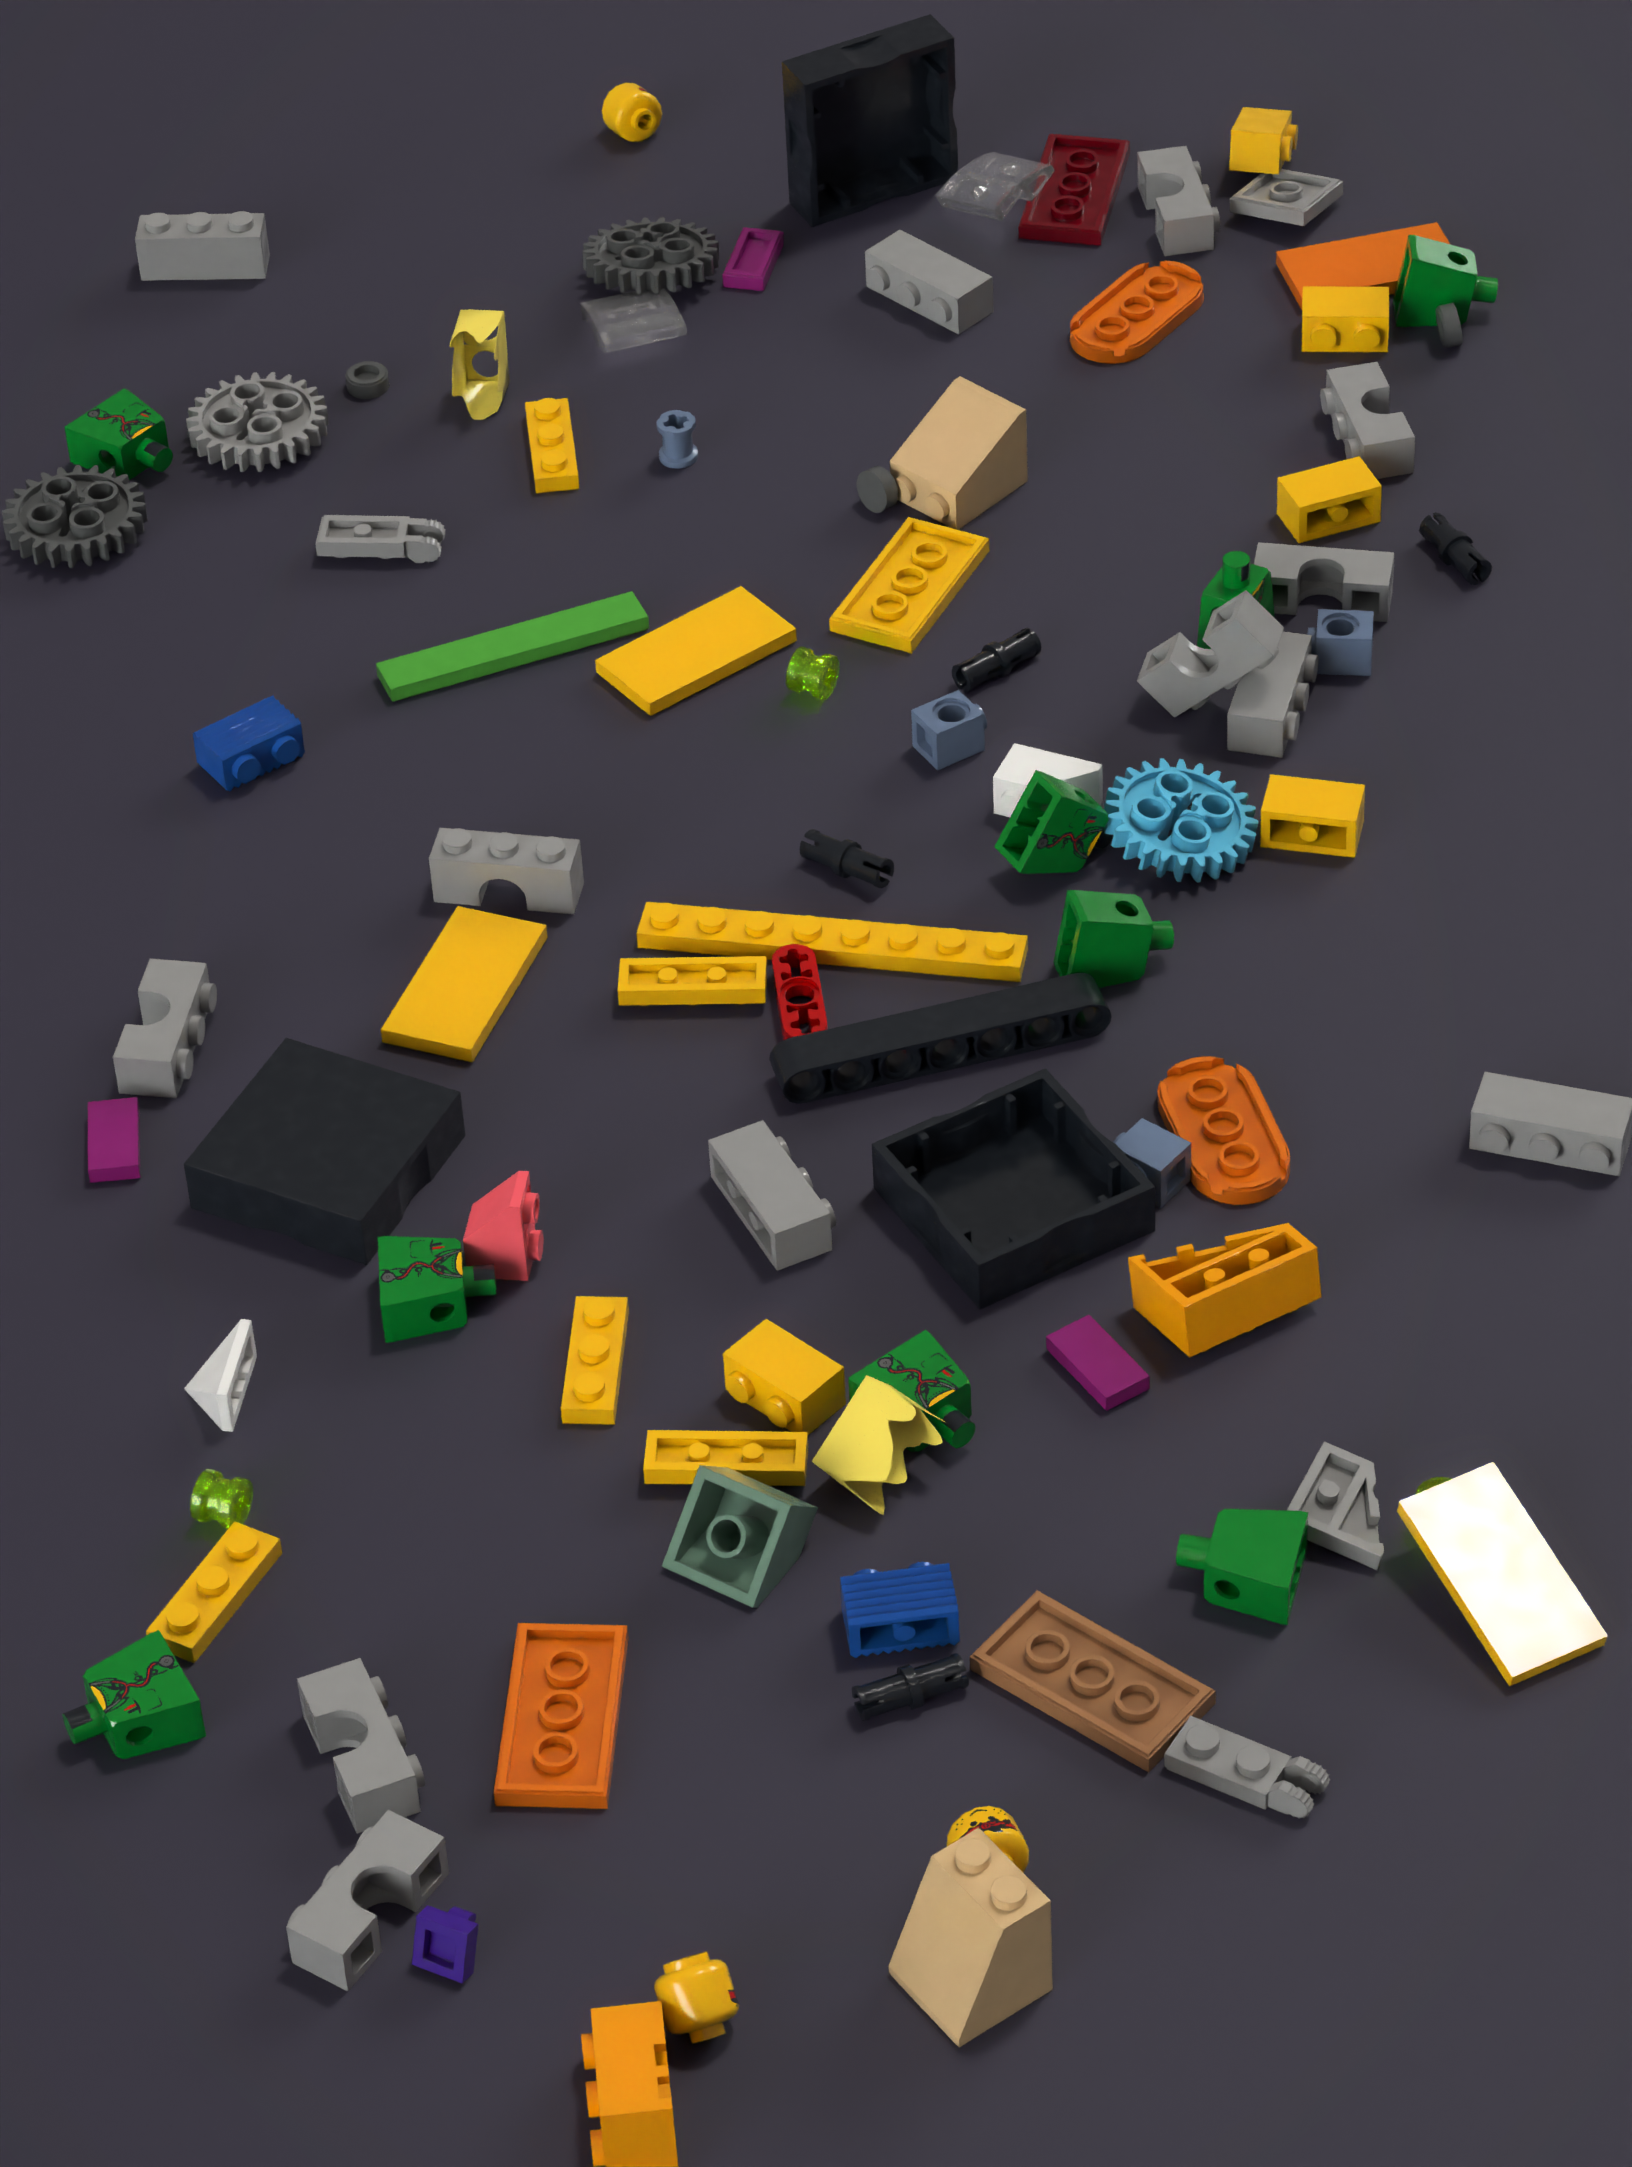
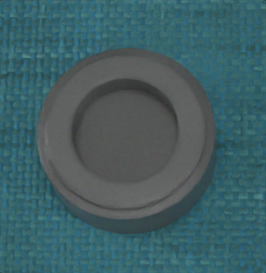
[1435,302,1463,348]
[345,361,390,399]
[857,466,898,513]

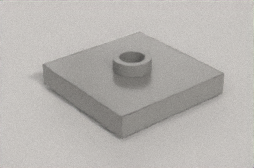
[1229,169,1343,226]

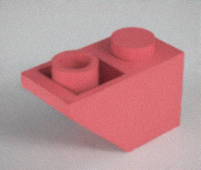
[463,1171,544,1281]

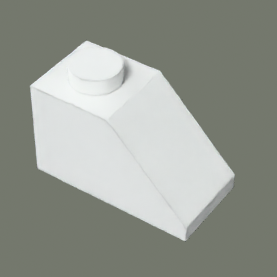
[993,743,1103,817]

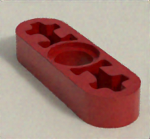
[772,944,828,1040]

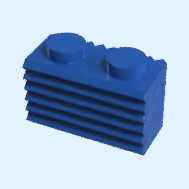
[192,695,305,792]
[840,1562,960,1658]

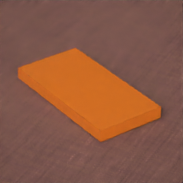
[1276,222,1450,310]
[494,1623,629,1809]

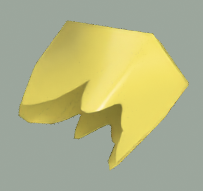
[450,309,510,420]
[812,1375,945,1515]

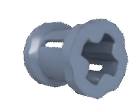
[656,410,698,469]

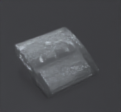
[935,152,1055,221]
[580,288,688,353]

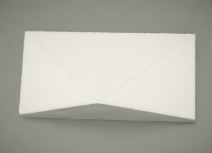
[184,1319,257,1432]

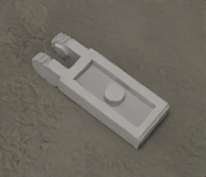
[315,515,446,563]
[1164,1715,1331,1819]

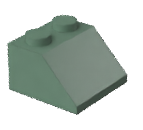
[662,1465,818,1608]

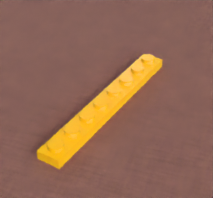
[636,902,1028,982]

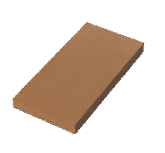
[970,1590,1216,1773]

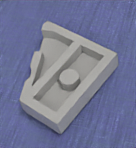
[1287,1441,1384,1570]

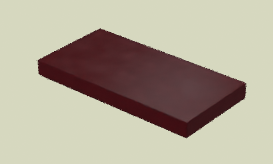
[1018,134,1130,246]

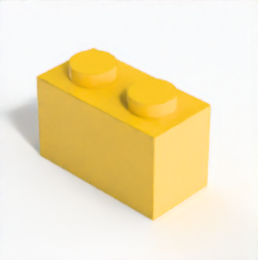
[1229,107,1298,175]
[1302,286,1389,352]
[1277,456,1382,544]
[1260,774,1365,858]
[723,1319,846,1435]

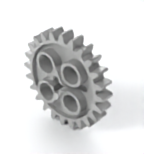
[186,372,329,472]

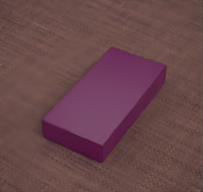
[722,227,784,291]
[88,1097,140,1183]
[1046,1315,1150,1411]

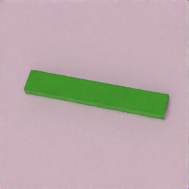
[376,591,649,702]

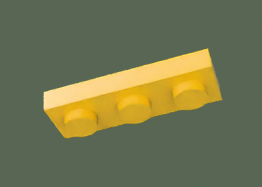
[525,398,580,494]
[617,956,767,1006]
[561,1296,629,1425]
[643,1430,808,1486]
[146,1521,282,1663]

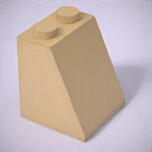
[890,376,1028,530]
[888,1828,1053,2048]

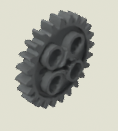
[582,217,719,295]
[2,465,148,568]

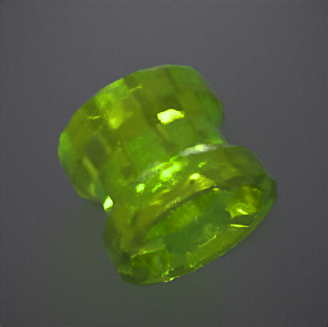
[786,646,840,700]
[190,1469,253,1529]

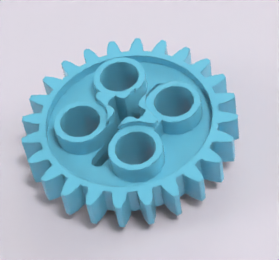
[1104,758,1259,882]

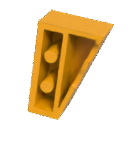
[1128,1223,1322,1358]
[581,2001,679,2167]

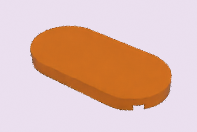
[1070,261,1204,364]
[1157,1056,1290,1205]

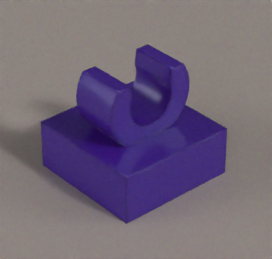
[412,1905,479,1984]

